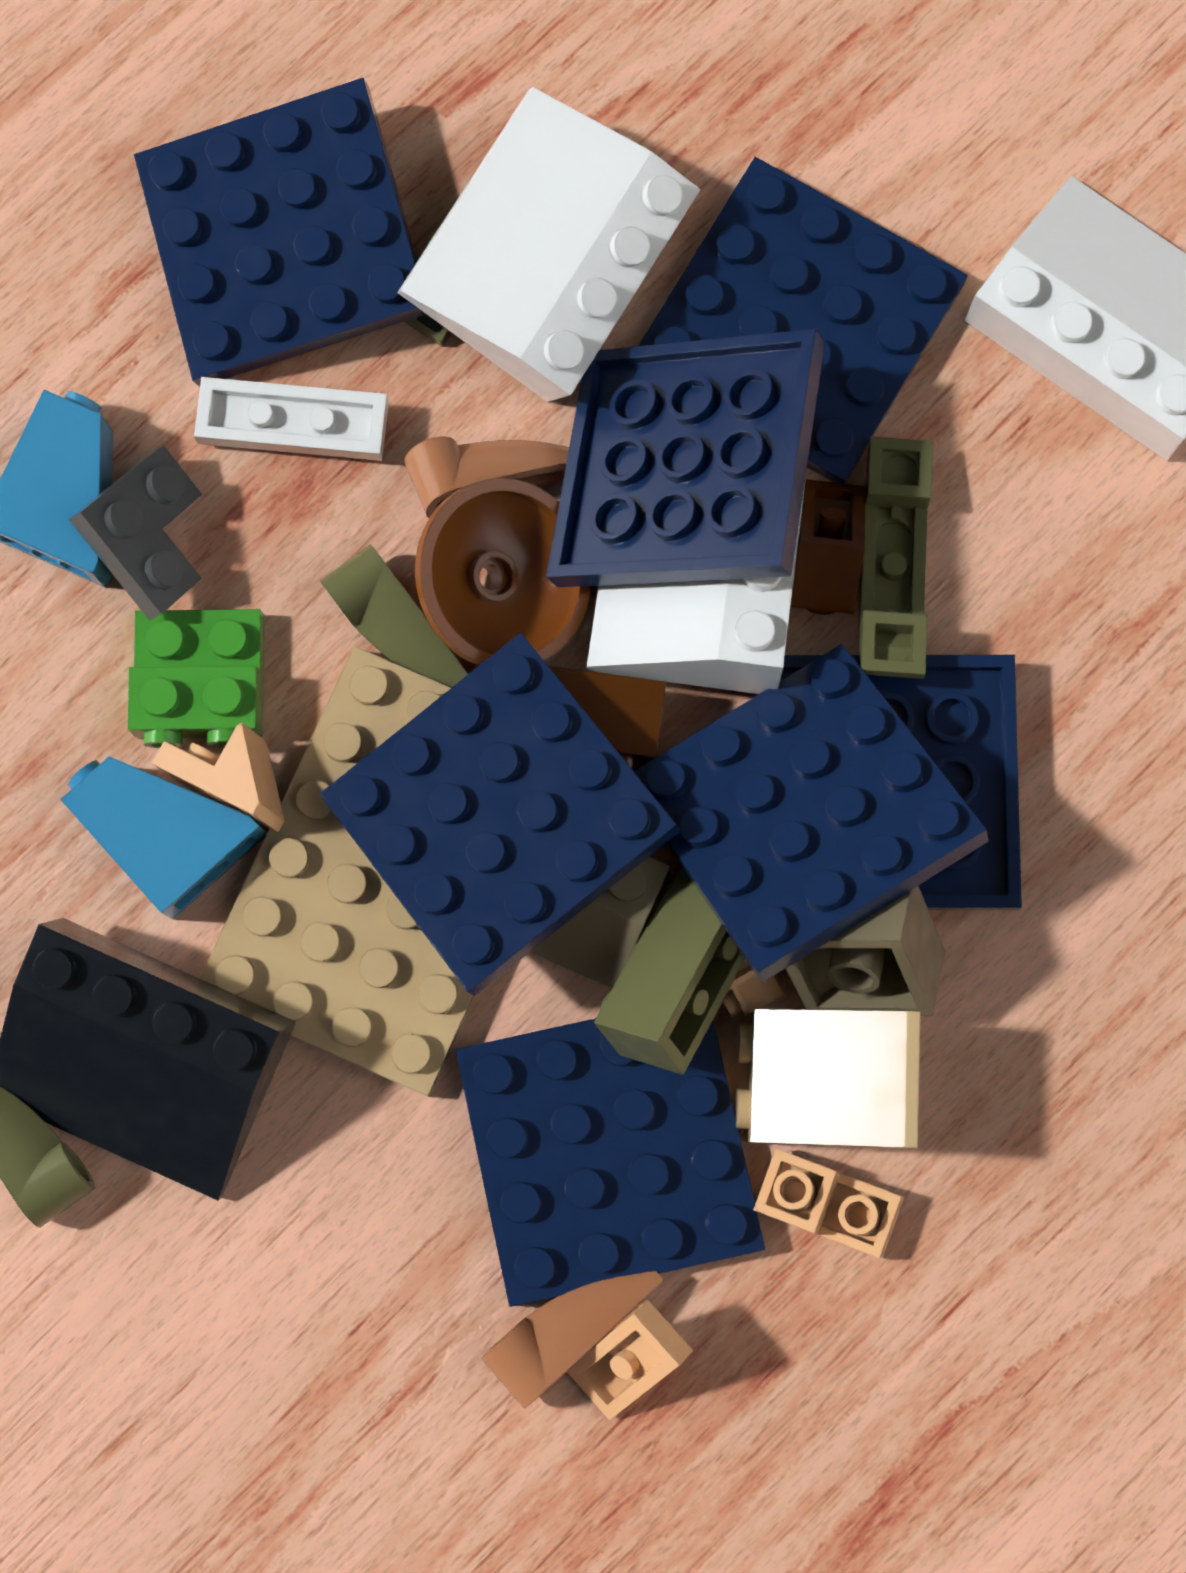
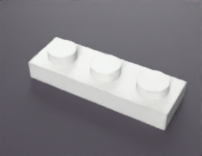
[194,377,389,461]

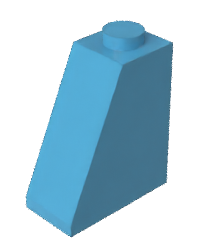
[0,390,113,588]
[60,756,267,919]

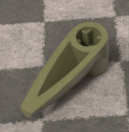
[320,544,468,688]
[0,1087,96,1228]

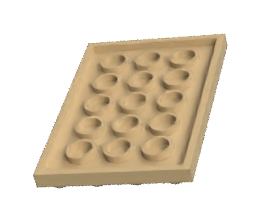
[200,646,475,1097]

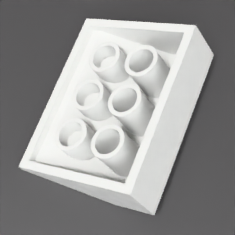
[397,87,701,402]
[965,176,1186,461]
[587,470,807,694]

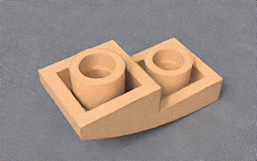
[753,1149,904,1259]

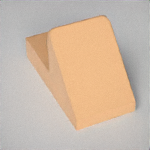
[151,723,285,832]
[566,1300,693,1420]

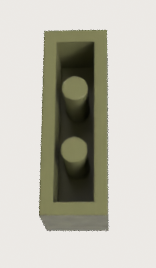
[594,865,745,1075]

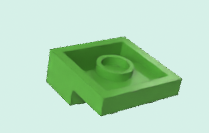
[128,609,264,748]

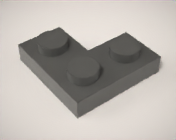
[69,445,202,620]

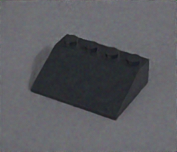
[0,918,296,1201]

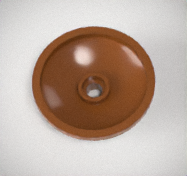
[415,478,591,665]

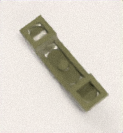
[858,437,933,679]

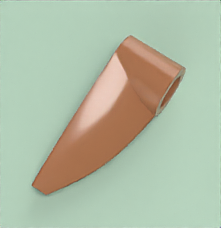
[404,436,569,518]
[481,1271,664,1409]

